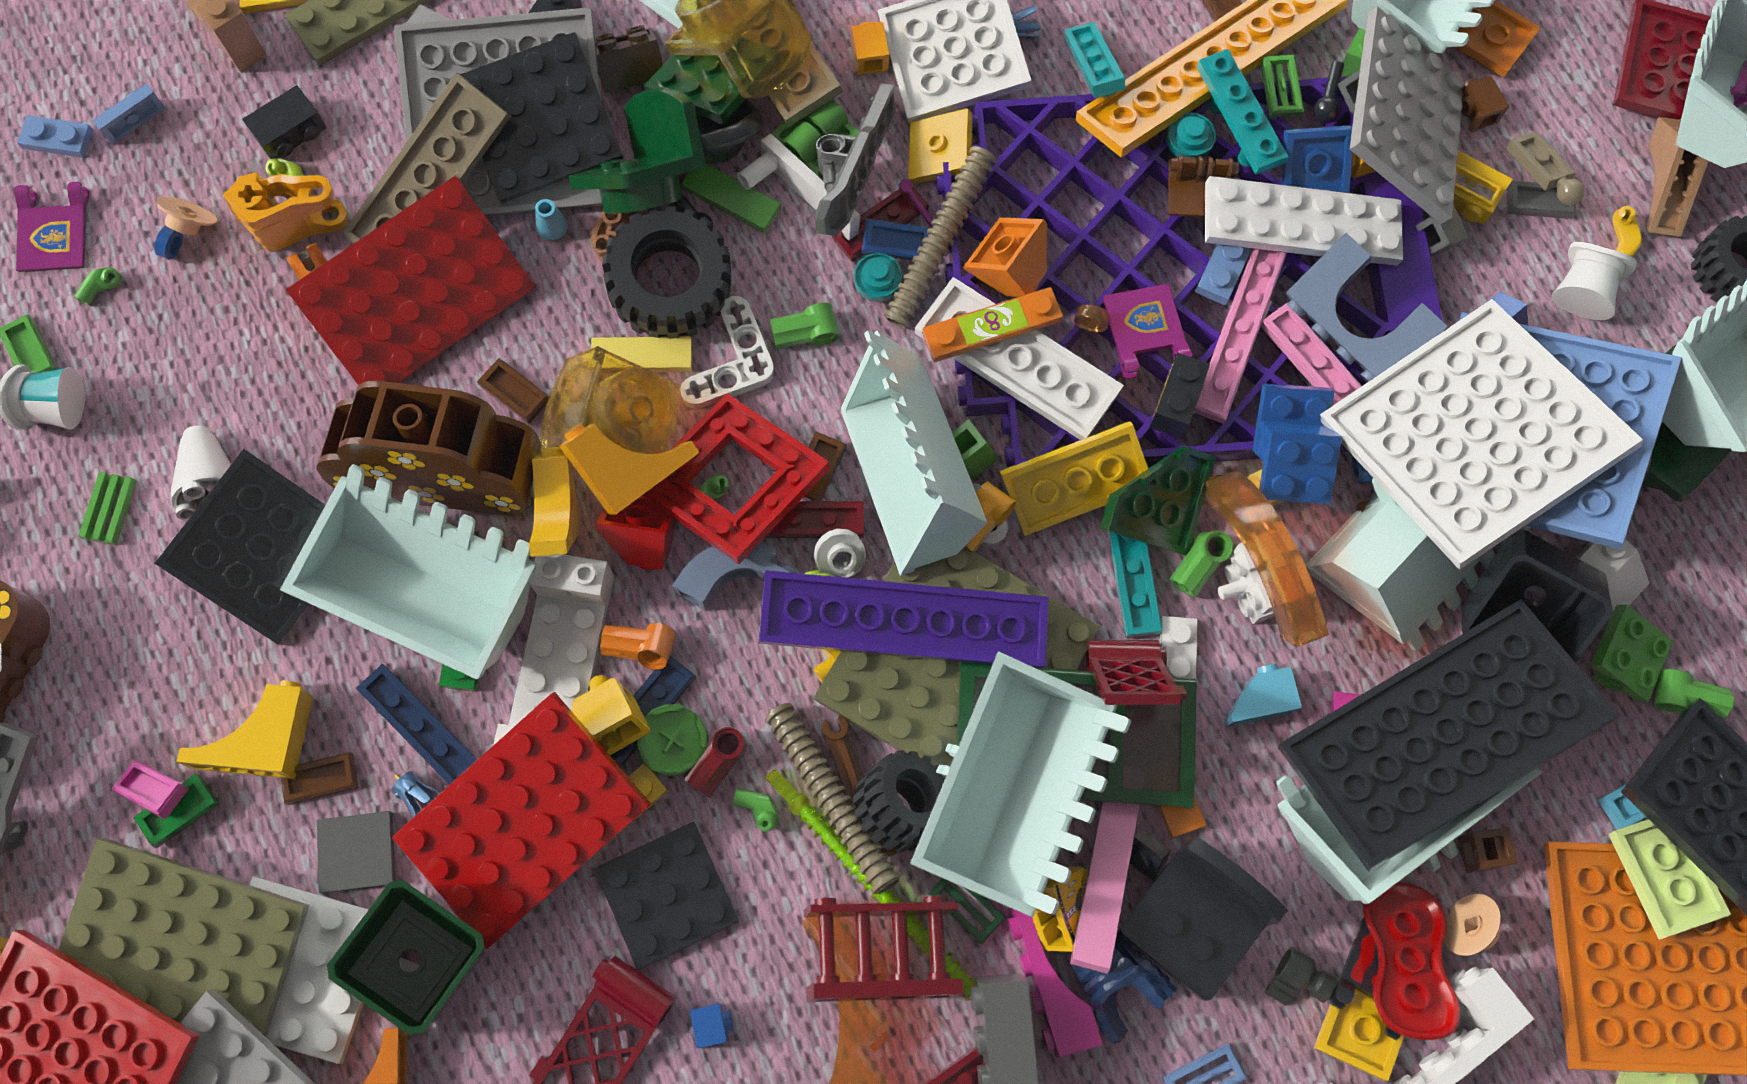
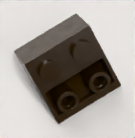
[595,25,663,94]

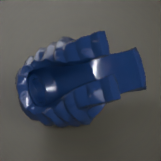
[1073,932,1178,1044]

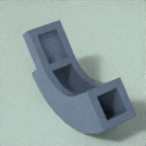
[673,543,797,611]

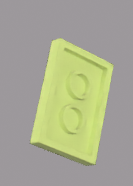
[1608,819,1731,939]

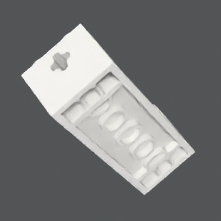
[493,554,614,745]
[1318,967,1534,1084]

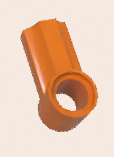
[600,623,676,670]

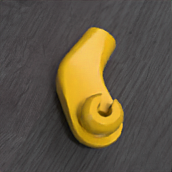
[1612,206,1642,257]

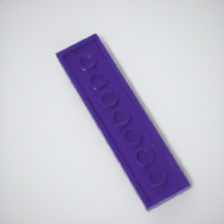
[758,570,1049,668]

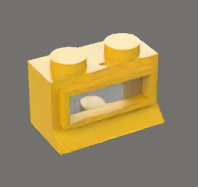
[1453,150,1513,225]

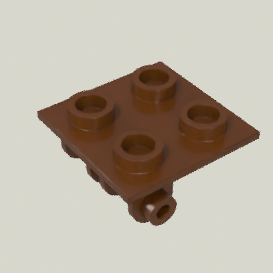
[1168,155,1239,218]

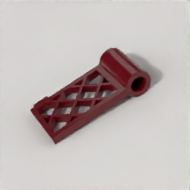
[1085,640,1187,705]
[529,956,677,1084]

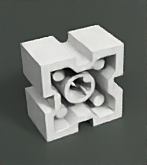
[1218,529,1308,625]

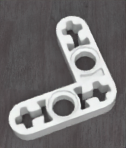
[680,296,774,409]

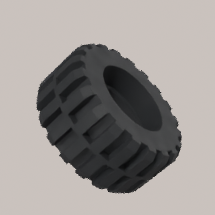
[602,205,732,339]

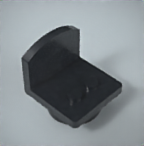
[1119,836,1288,1001]

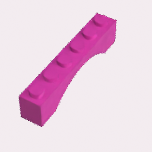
[1008,908,1103,1058]

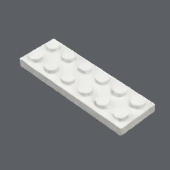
[1205,176,1403,266]
[915,277,1124,440]

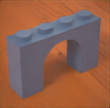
[1286,233,1448,382]

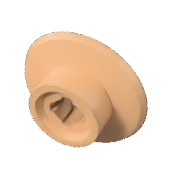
[156,197,218,235]
[1444,894,1501,956]

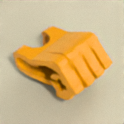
[223,172,349,252]

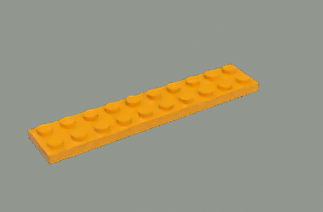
[1076,0,1349,158]

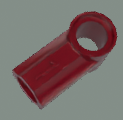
[684,727,747,798]

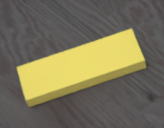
[591,336,693,373]

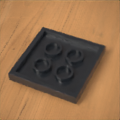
[594,821,739,971]

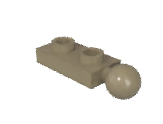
[1506,131,1585,205]

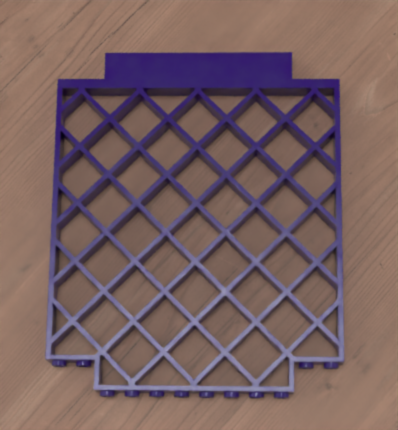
[936,77,1442,467]

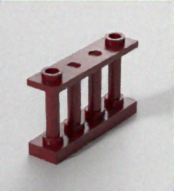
[804,896,963,1003]

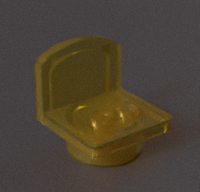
[664,0,813,98]
[540,346,681,454]

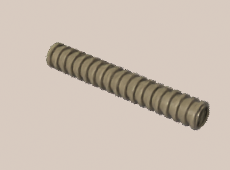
[883,146,997,329]
[765,703,901,894]

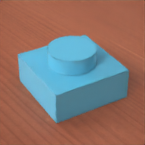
[1597,783,1646,830]

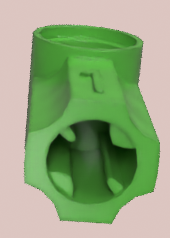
[770,302,840,349]
[1169,531,1233,597]
[1654,669,1734,720]

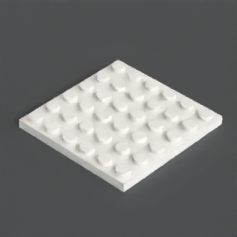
[1320,299,1643,570]

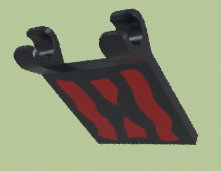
[1329,917,1401,1041]

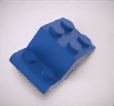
[1252,384,1342,504]

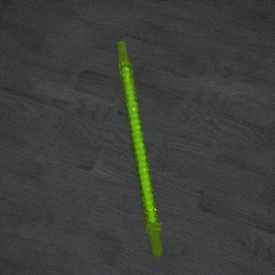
[765,768,976,1002]

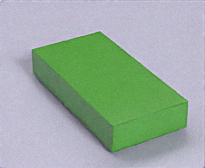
[0,314,57,373]

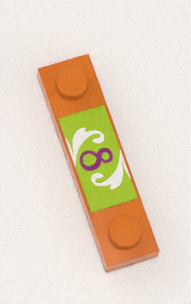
[922,287,1063,363]

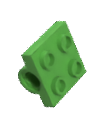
[772,100,859,178]
[1590,604,1674,702]

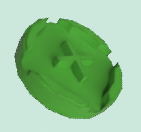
[635,704,707,776]

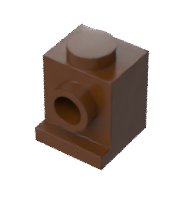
[1461,75,1510,133]
[1458,827,1518,874]

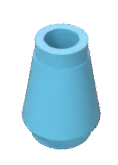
[535,199,568,240]

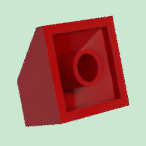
[595,496,676,570]

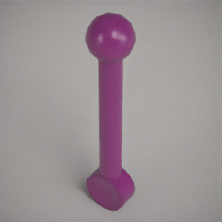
[899,179,933,228]

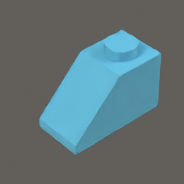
[1224,664,1302,728]

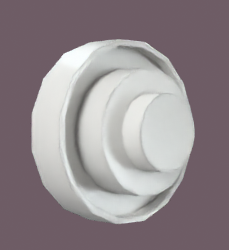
[814,529,866,578]

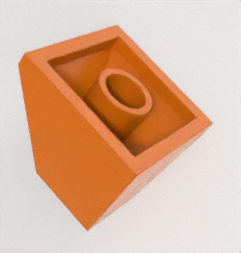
[964,217,1047,297]

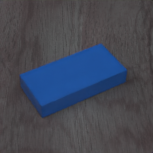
[862,219,929,260]

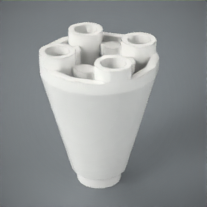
[171,425,231,521]

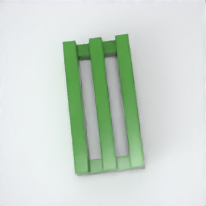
[1261,54,1304,119]
[78,472,137,545]

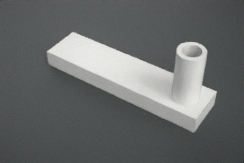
[737,134,860,240]

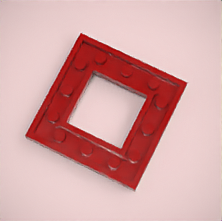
[643,393,830,564]

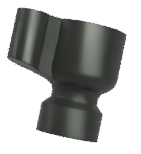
[1265,946,1338,1005]

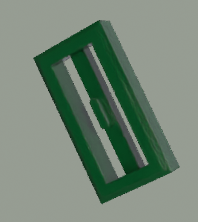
[928,878,1007,945]

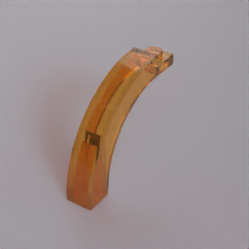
[1203,471,1329,648]

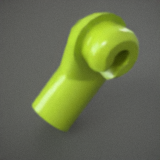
[265,159,304,177]

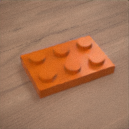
[1455,0,1541,78]

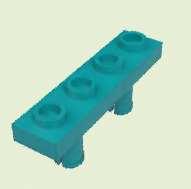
[1196,49,1288,175]

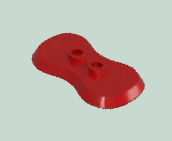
[1363,882,1460,1040]

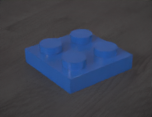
[1281,126,1352,193]

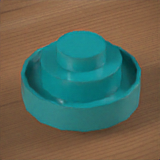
[1166,113,1216,161]
[854,253,902,302]

